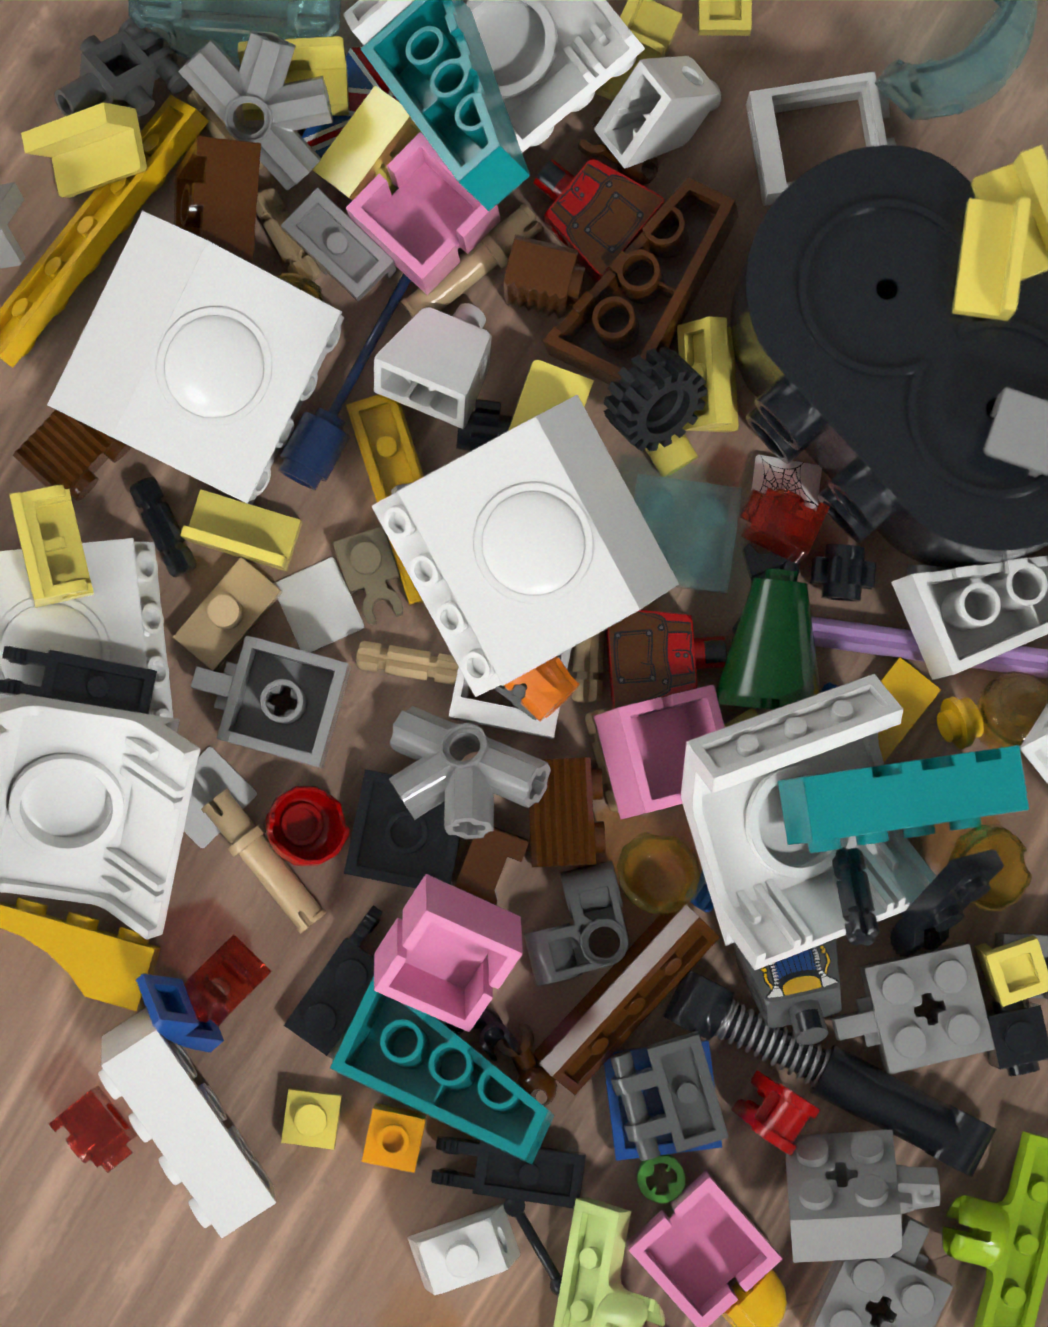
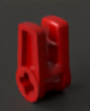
[731,1070,821,1156]

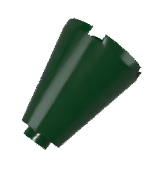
[716,569,821,710]

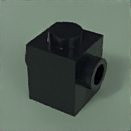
[986,1000,1048,1076]

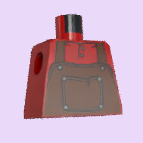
[533,158,665,283]
[606,610,727,710]

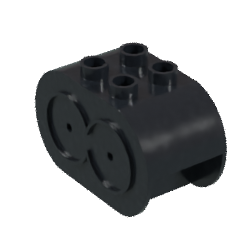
[730,145,1048,569]

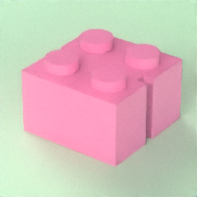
[346,132,501,296]
[594,684,725,820]
[374,874,523,1032]
[626,1170,782,1327]

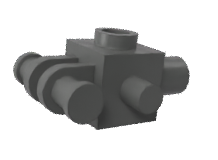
[54,16,189,116]

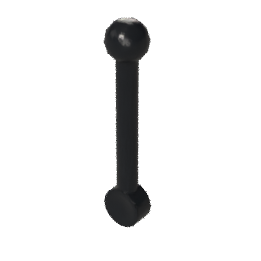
[504,1199,562,1296]

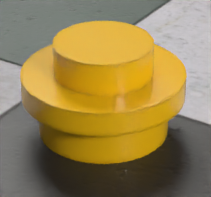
[937,696,984,749]

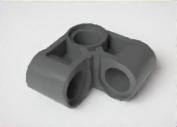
[524,860,629,986]

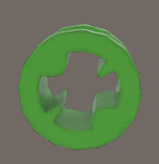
[637,1154,685,1203]

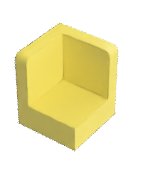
[975,935,1048,1007]

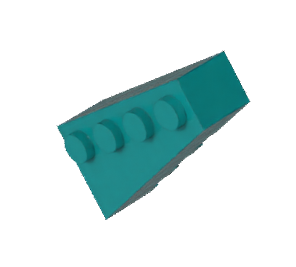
[361,0,530,211]
[778,745,1029,853]
[330,976,555,1164]

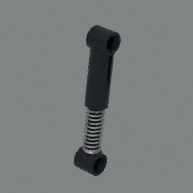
[663,970,996,1177]

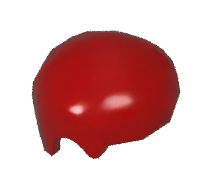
[265,786,350,866]

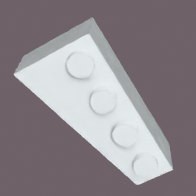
[891,556,1048,680]
[98,1008,276,1238]

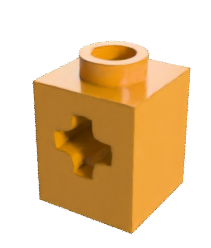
[362,1103,427,1173]

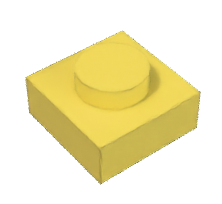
[698,0,752,36]
[281,1088,342,1150]

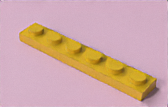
[0,95,209,368]

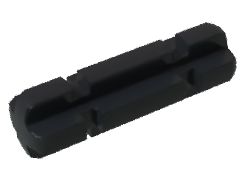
[130,477,197,578]
[832,847,879,946]

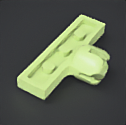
[553,1197,665,1327]

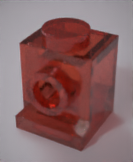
[740,488,830,564]
[184,934,272,1027]
[49,1086,137,1173]

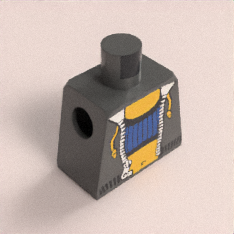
[734,939,842,1045]

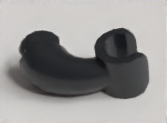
[445,1006,519,1061]

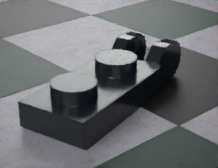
[0,646,157,714]
[889,849,1004,957]
[284,905,383,1056]
[431,1136,586,1208]

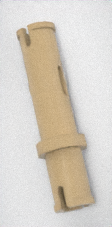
[400,203,544,318]
[201,788,327,934]

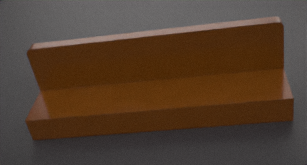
[534,899,720,1095]

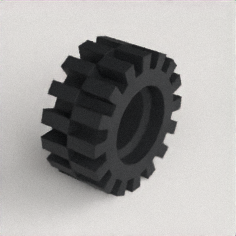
[604,347,707,451]

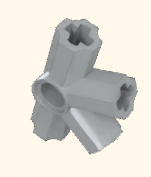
[178,30,333,191]
[389,706,551,839]

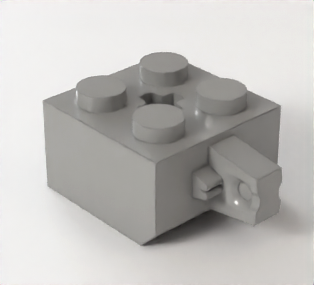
[191,636,352,769]
[831,942,995,1074]
[785,1130,940,1263]
[803,1216,953,1327]

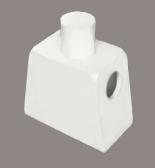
[594,56,721,169]
[374,303,492,429]
[407,1203,521,1295]

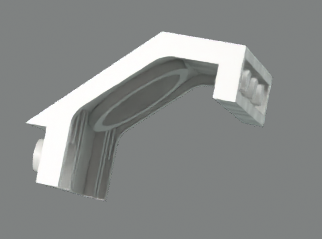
[343,0,645,153]
[47,211,345,505]
[372,395,679,697]
[0,538,174,718]
[681,674,936,970]
[0,694,200,940]

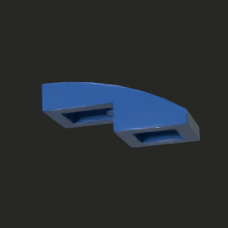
[136,974,224,1052]

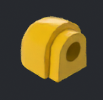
[722,1269,787,1327]

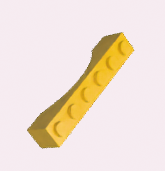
[0,897,161,1011]

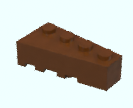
[174,136,261,264]
[542,177,738,385]

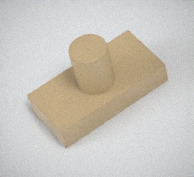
[173,557,283,672]

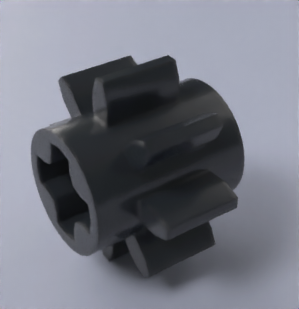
[456,399,513,452]
[810,544,877,602]

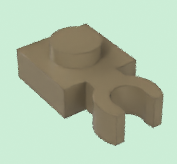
[333,526,403,626]

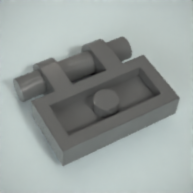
[610,1031,729,1161]

